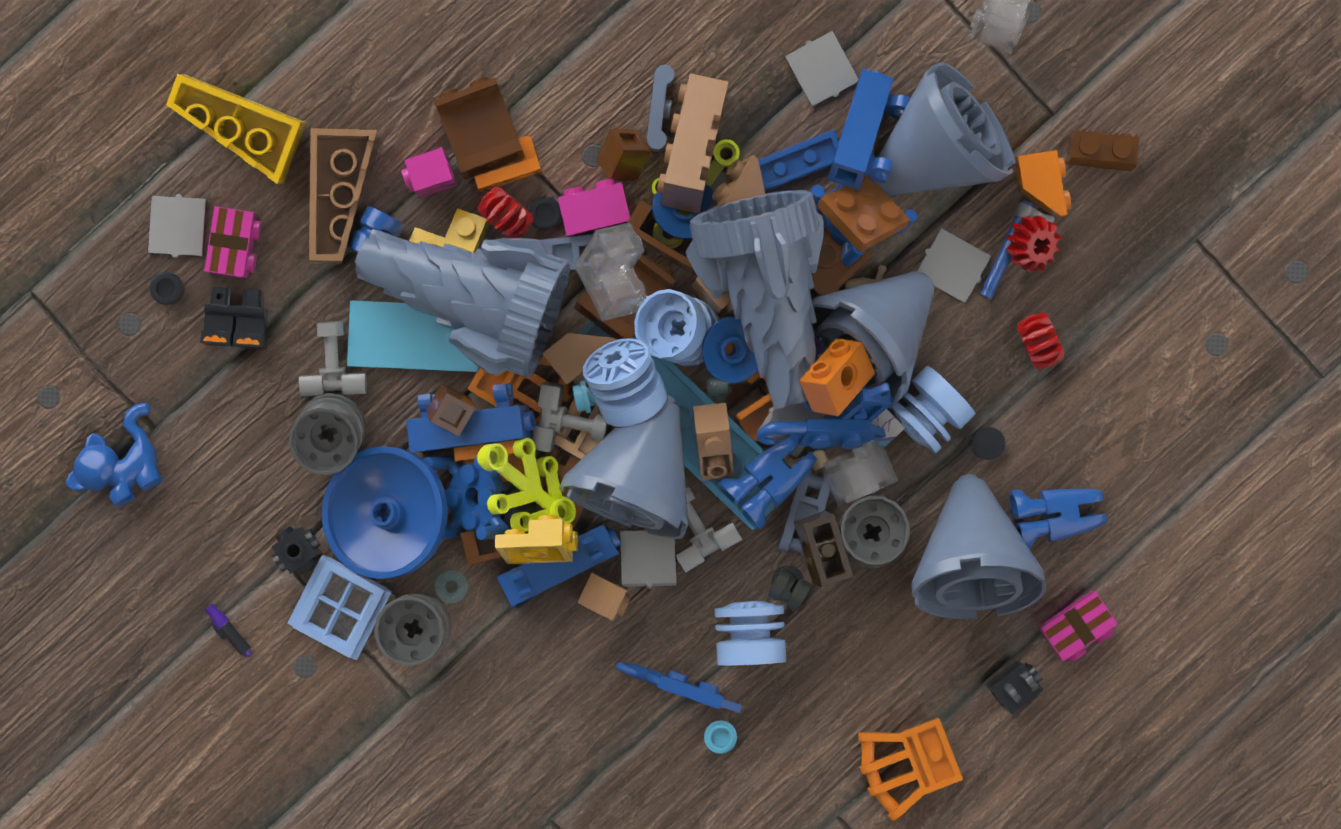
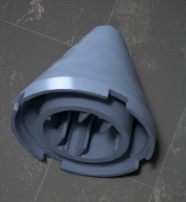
[875,62,1015,196]
[812,271,934,408]
[559,395,688,539]
[911,474,1046,619]

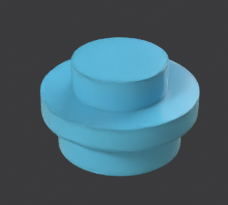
[572,380,596,414]
[704,720,737,754]

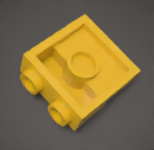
[495,515,578,564]

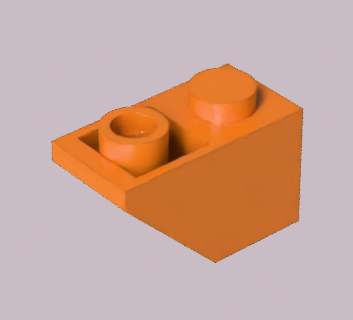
[1015,150,1071,219]

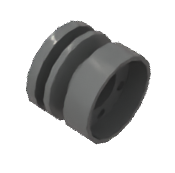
[289,393,366,475]
[838,496,910,569]
[374,592,452,666]

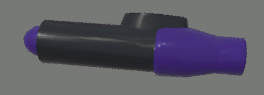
[205,603,252,657]

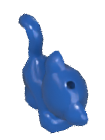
[66,402,162,507]

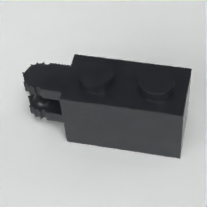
[985,660,1043,714]

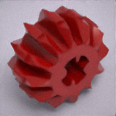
[477,187,534,238]
[1005,215,1062,272]
[1017,312,1064,369]

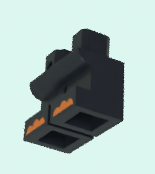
[200,287,268,349]

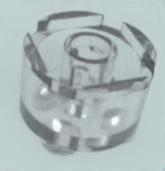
[970,0,1034,54]
[823,440,899,507]

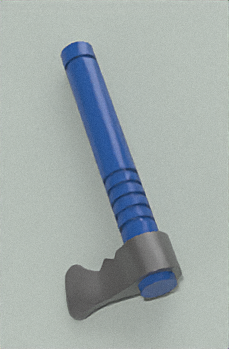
[980,201,1055,300]

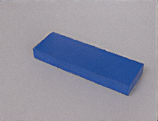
[758,129,839,193]

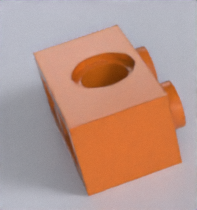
[799,338,875,416]

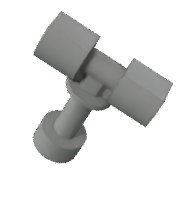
[299,321,367,396]
[532,382,611,452]
[675,487,742,573]

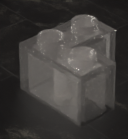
[575,223,647,321]

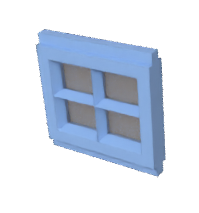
[287,555,392,661]

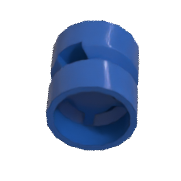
[347,205,405,253]

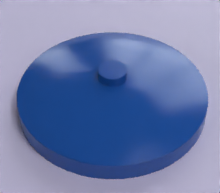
[322,447,448,579]

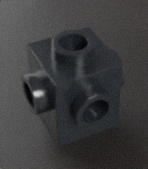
[272,526,322,575]

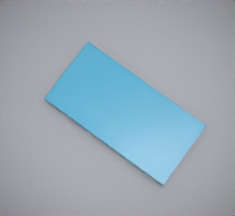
[347,300,479,372]

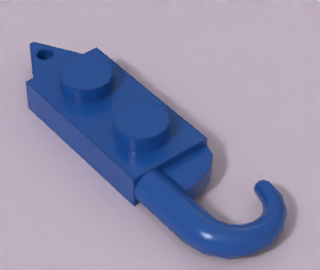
[822,383,892,449]
[757,419,886,449]
[615,661,742,713]

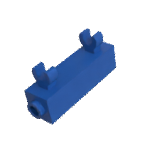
[827,68,910,190]
[406,384,535,452]
[497,524,621,607]

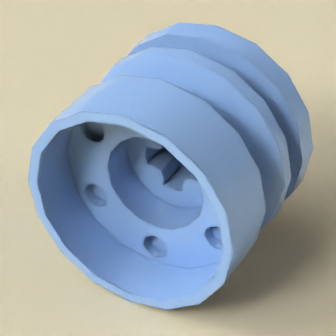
[634,289,719,366]
[583,338,667,427]
[889,366,976,453]
[714,601,786,666]

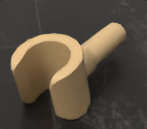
[786,449,830,471]

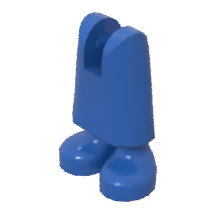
[718,437,817,530]
[1009,489,1107,549]

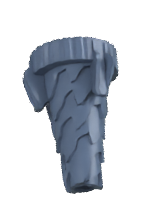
[686,190,824,408]
[355,229,571,378]

